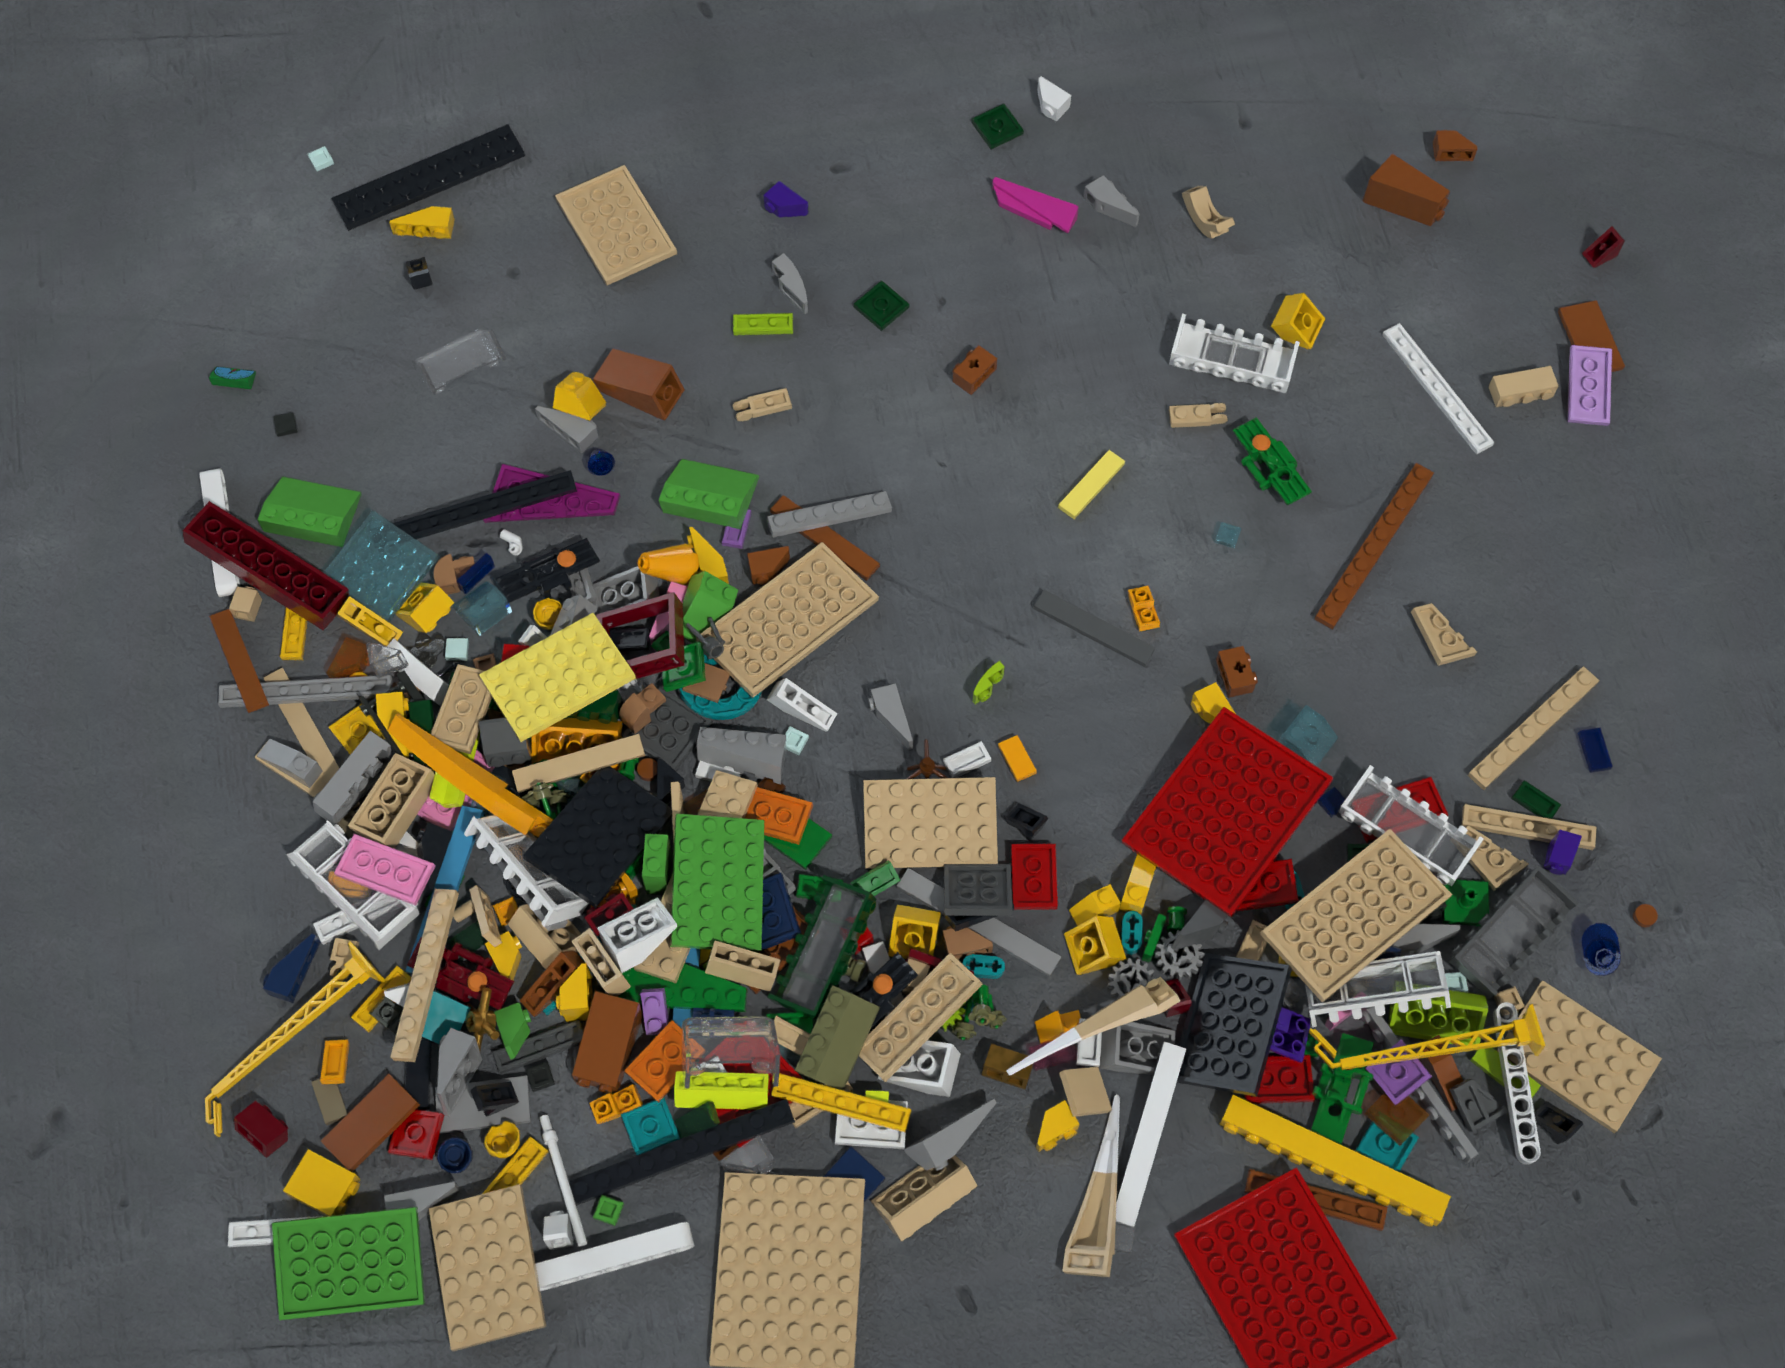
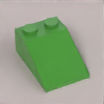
[683,571,738,643]

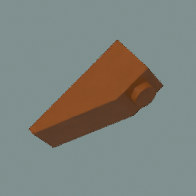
[520,951,588,1017]
[1415,1035,1463,1112]

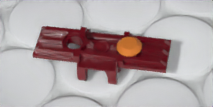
[407,937,514,1010]

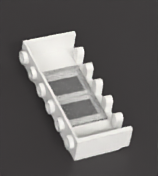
[1169,314,1300,393]

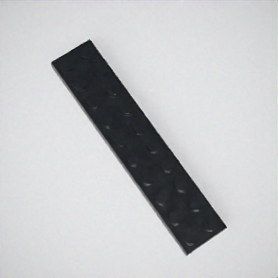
[332,124,525,231]

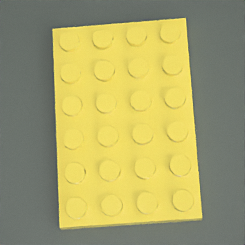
[479,613,636,742]

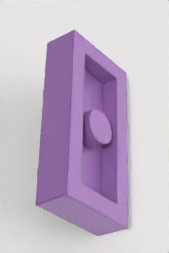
[640,988,669,1035]

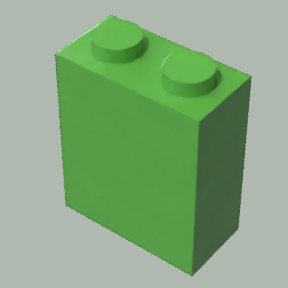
[642,834,672,895]

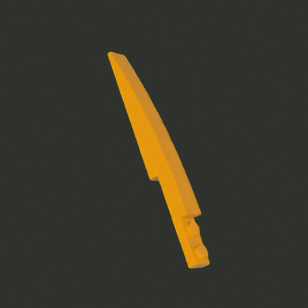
[388,713,553,837]

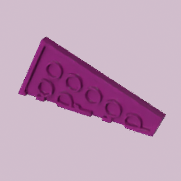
[483,464,621,523]

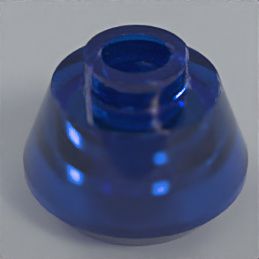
[587,449,615,476]

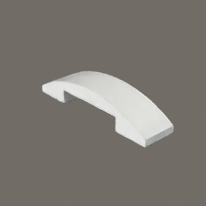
[380,638,449,706]

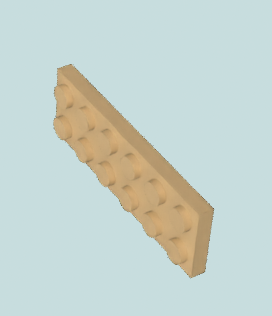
[859,953,983,1082]

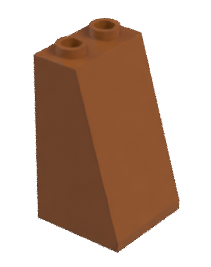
[1363,154,1450,226]
[593,349,685,421]
[572,991,643,1094]

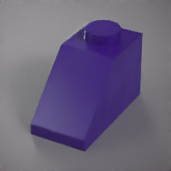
[763,181,809,217]
[1543,830,1582,875]

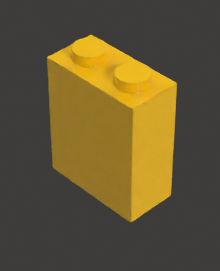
[283,1149,361,1216]

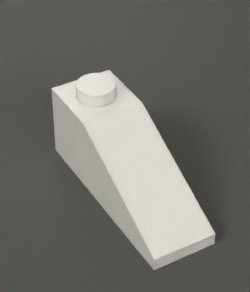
[766,678,837,732]

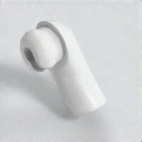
[500,529,523,555]

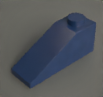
[263,934,321,1003]

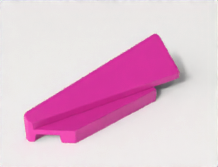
[992,177,1078,233]

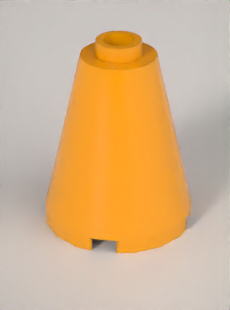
[637,544,699,586]

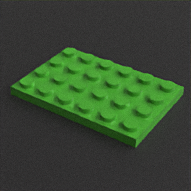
[670,814,764,952]
[272,1207,425,1320]

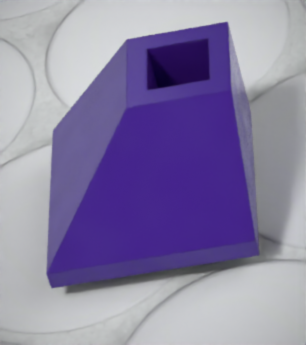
[1270,1007,1311,1063]

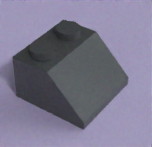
[479,718,532,767]

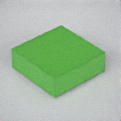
[593,1195,624,1227]

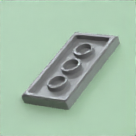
[435,1076,531,1134]

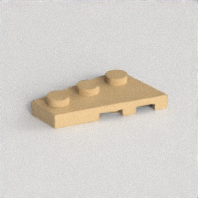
[1411,603,1477,666]
[1450,825,1529,891]

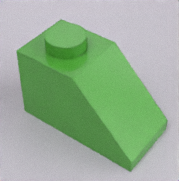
[494,1002,532,1060]

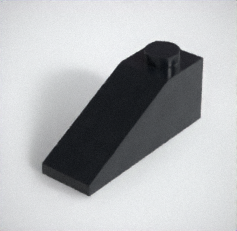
[416,822,453,897]

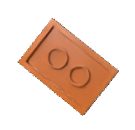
[744,787,813,845]
[624,1020,706,1103]

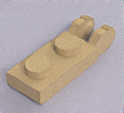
[733,388,792,421]
[1169,403,1228,428]

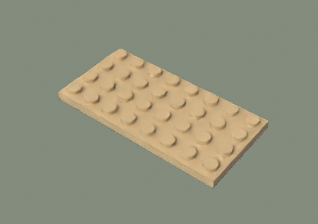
[696,542,879,698]
[1260,829,1452,1003]

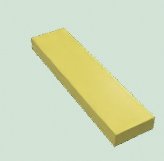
[1058,450,1125,519]

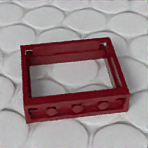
[596,592,685,680]

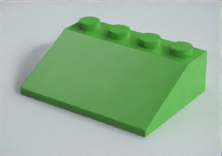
[659,459,759,529]
[258,477,361,547]

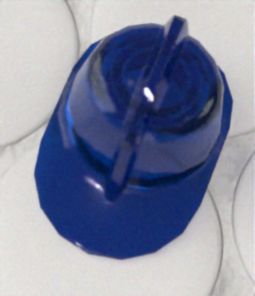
[1582,923,1621,976]

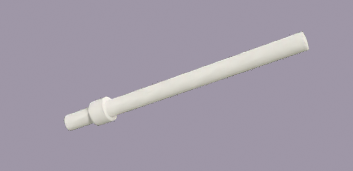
[539,1115,587,1246]

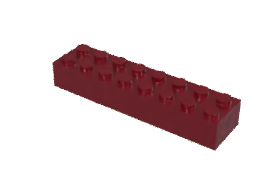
[182,501,349,631]

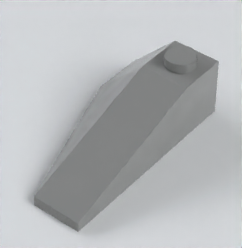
[904,1099,996,1171]

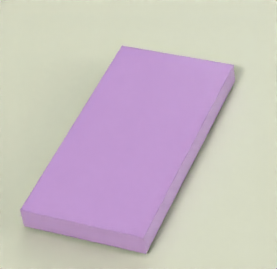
[1567,345,1612,426]

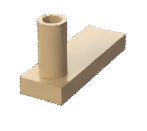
[453,885,502,947]

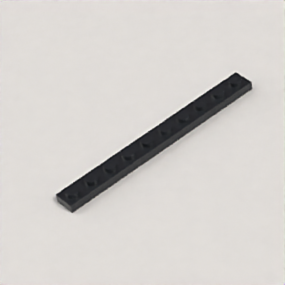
[371,470,577,551]
[569,1099,795,1206]

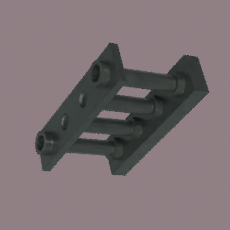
[359,670,437,760]

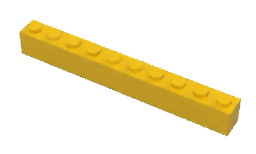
[1219,1095,1451,1227]

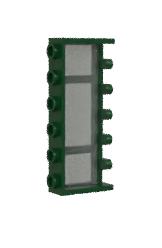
[767,875,877,1020]

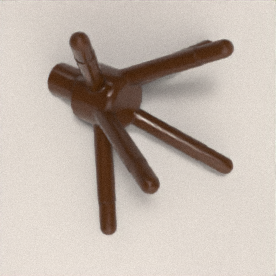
[906,739,948,779]

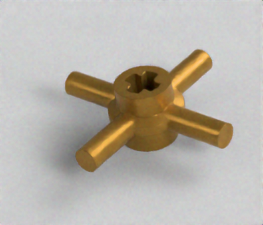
[466,988,500,1051]

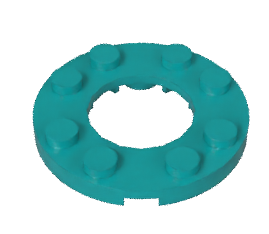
[679,654,762,720]

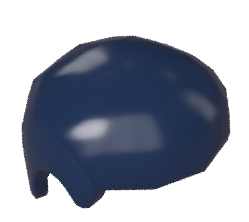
[437,1137,473,1173]

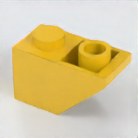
[1036,1100,1079,1152]

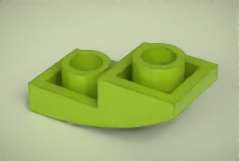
[972,661,1005,704]

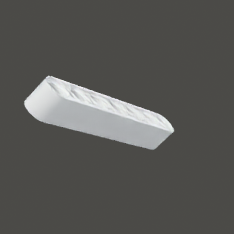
[200,468,241,598]
[1493,1002,1540,1165]
[536,1222,694,1291]

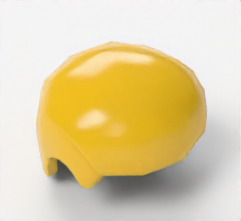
[533,598,563,630]
[484,1121,520,1158]

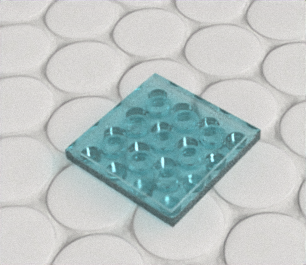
[324,510,439,622]

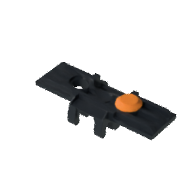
[495,538,600,603]
[849,952,918,1030]

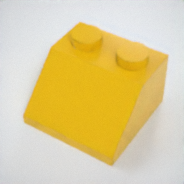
[1271,293,1326,349]
[553,372,606,421]
[393,582,455,633]
[888,904,941,959]
[1064,916,1126,975]
[556,963,593,1022]

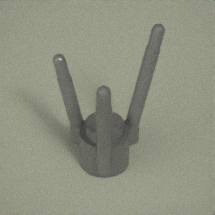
[685,617,725,659]

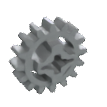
[1154,930,1204,980]
[1107,958,1157,999]

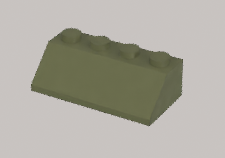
[795,985,880,1090]

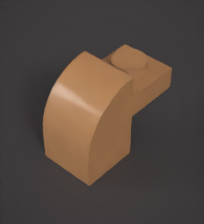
[434,554,478,595]
[620,683,666,734]

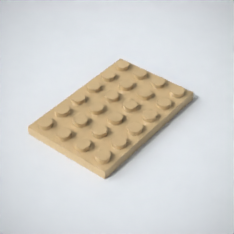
[555,165,677,285]
[863,777,998,869]
[1496,980,1662,1134]
[429,1184,546,1351]

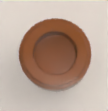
[637,758,658,781]
[1633,904,1658,928]

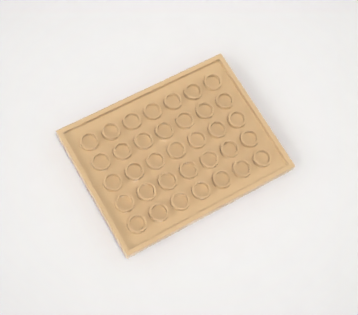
[709,1172,865,1368]

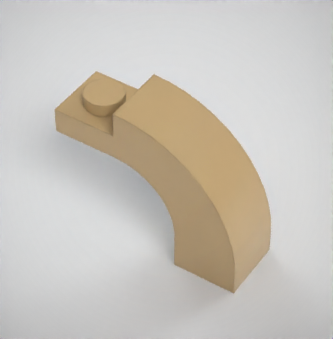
[1182,186,1235,239]

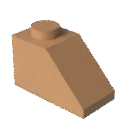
[942,926,993,960]

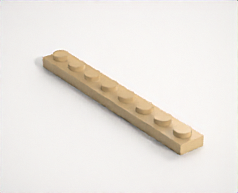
[1468,666,1600,790]
[391,889,459,1062]

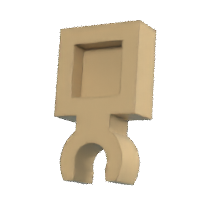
[330,938,359,979]

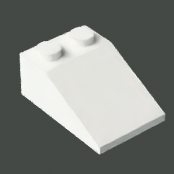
[597,897,677,973]
[878,1040,960,1097]

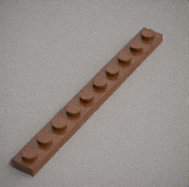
[1315,463,1434,630]

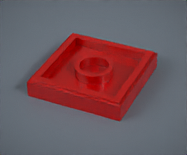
[388,1109,445,1160]

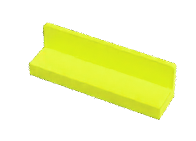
[429,731,480,808]
[674,1071,769,1110]

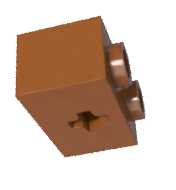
[952,345,997,395]
[1216,646,1258,698]

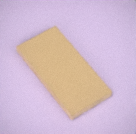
[431,664,492,754]

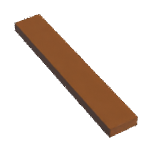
[770,495,880,581]
[209,609,269,713]
[1244,1169,1388,1231]

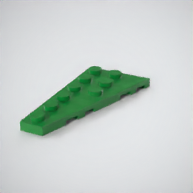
[618,964,748,1012]

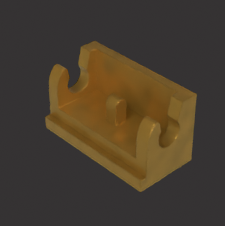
[982,1044,1033,1089]

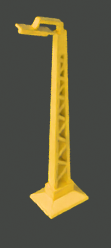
[205,941,387,1137]
[1309,1004,1546,1070]

